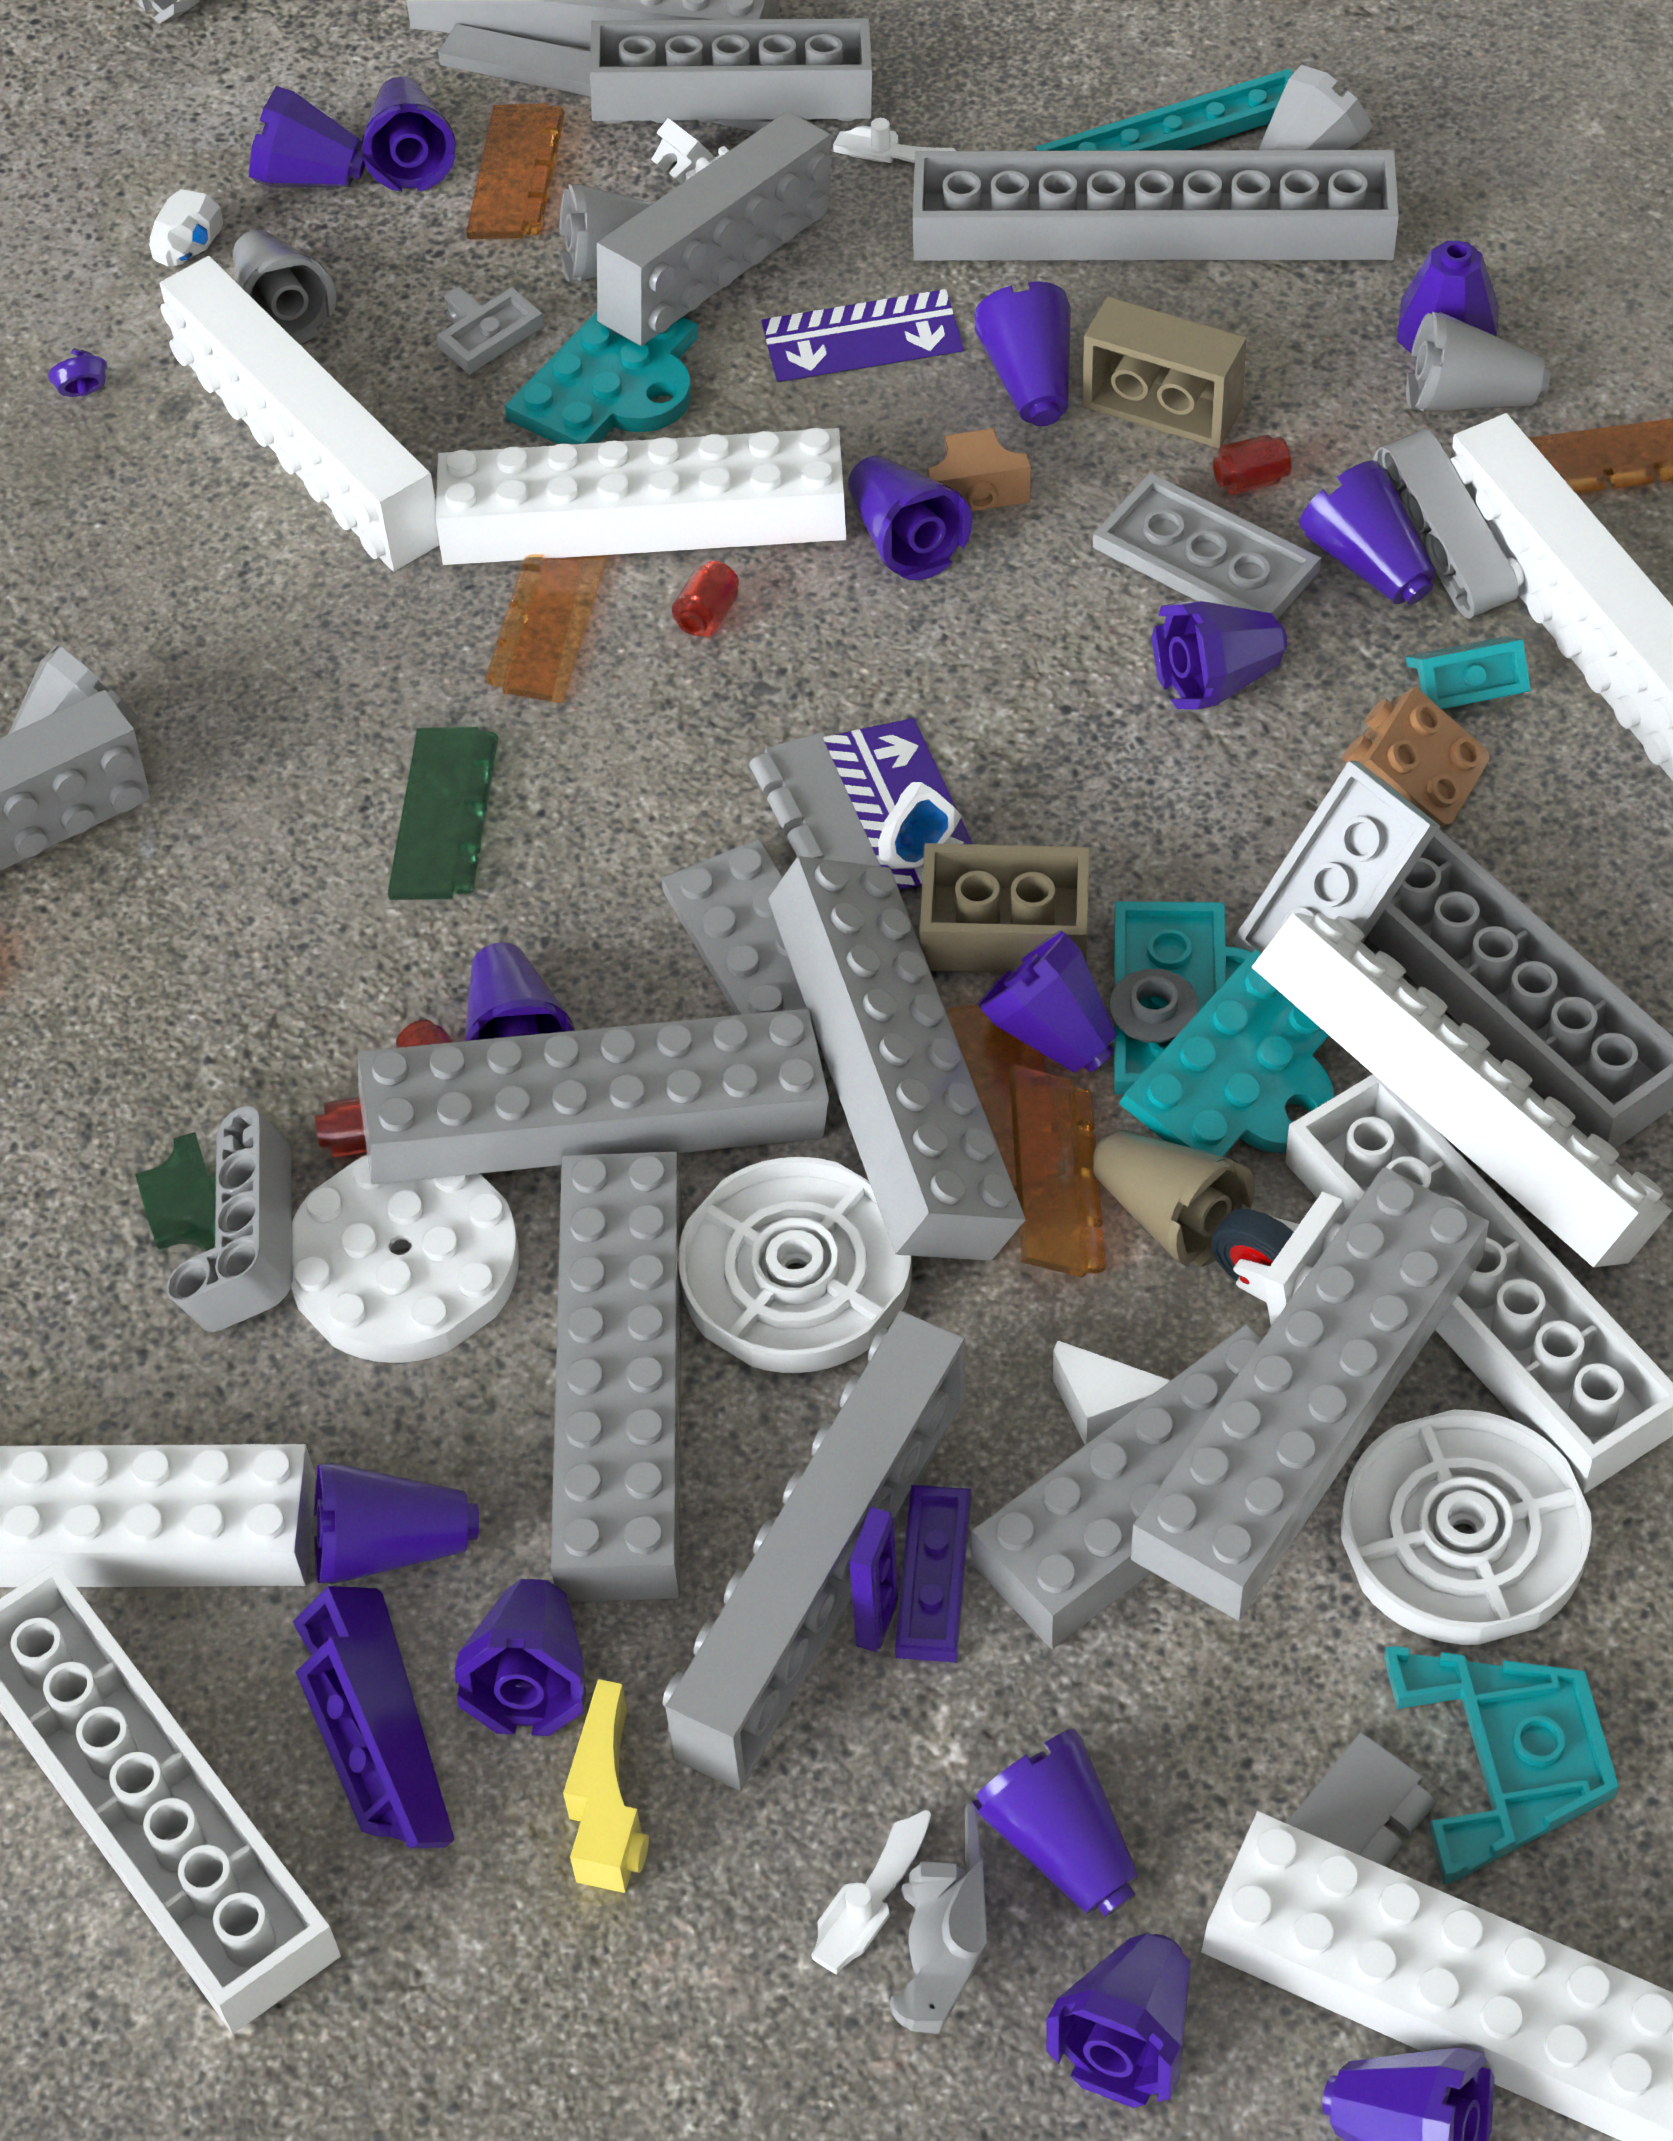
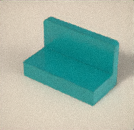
[1406,637,1531,709]

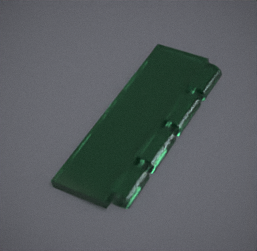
[387,727,499,900]

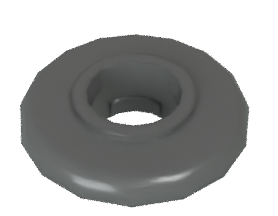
[1110,969,1198,1043]

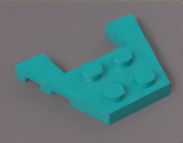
[1384,1646,1619,1885]

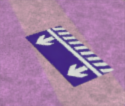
[761,289,964,382]
[823,718,973,890]

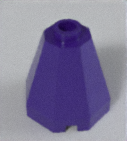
[248,86,366,188]
[1397,240,1499,353]
[1151,601,1287,709]
[977,930,1117,1073]
[454,1579,586,1736]
[1046,1933,1190,2108]
[1323,2047,1495,2141]

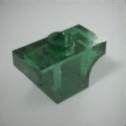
[135,1132,216,1252]

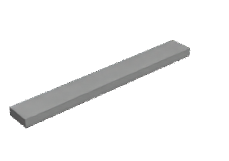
[438,24,775,132]

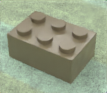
[1082,296,1247,449]
[920,843,1089,973]

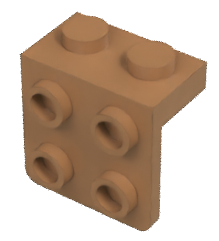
[1335,686,1490,828]

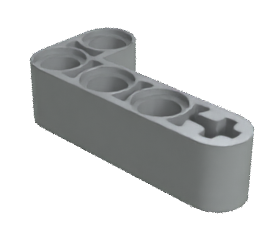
[1372,429,1519,619]
[166,1106,292,1332]

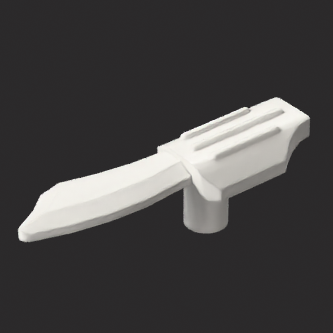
[833,118,956,163]
[811,1810,931,1975]

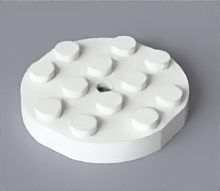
[291,1155,519,1363]
[678,1157,912,1373]
[1341,1409,1592,1645]

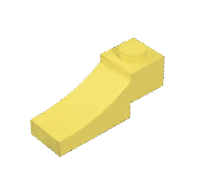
[563,1679,649,1893]

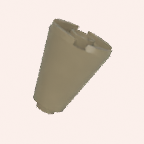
[1093,1130,1255,1267]

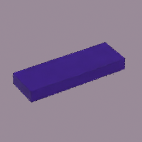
[895,1485,971,1663]
[849,1506,898,1652]

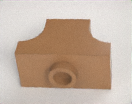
[927,428,1031,511]

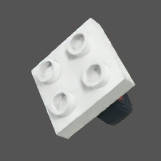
[1211,1191,1346,1326]

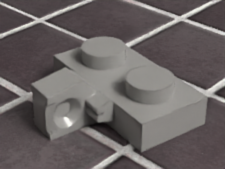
[437,286,544,375]

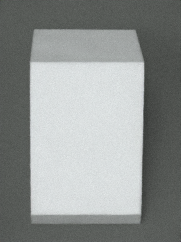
[1053,1341,1170,1445]

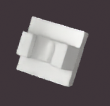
[651,118,715,184]

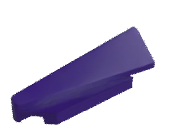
[293,1586,454,1848]

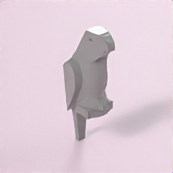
[890,1804,987,2034]

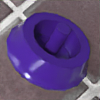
[48,348,108,397]

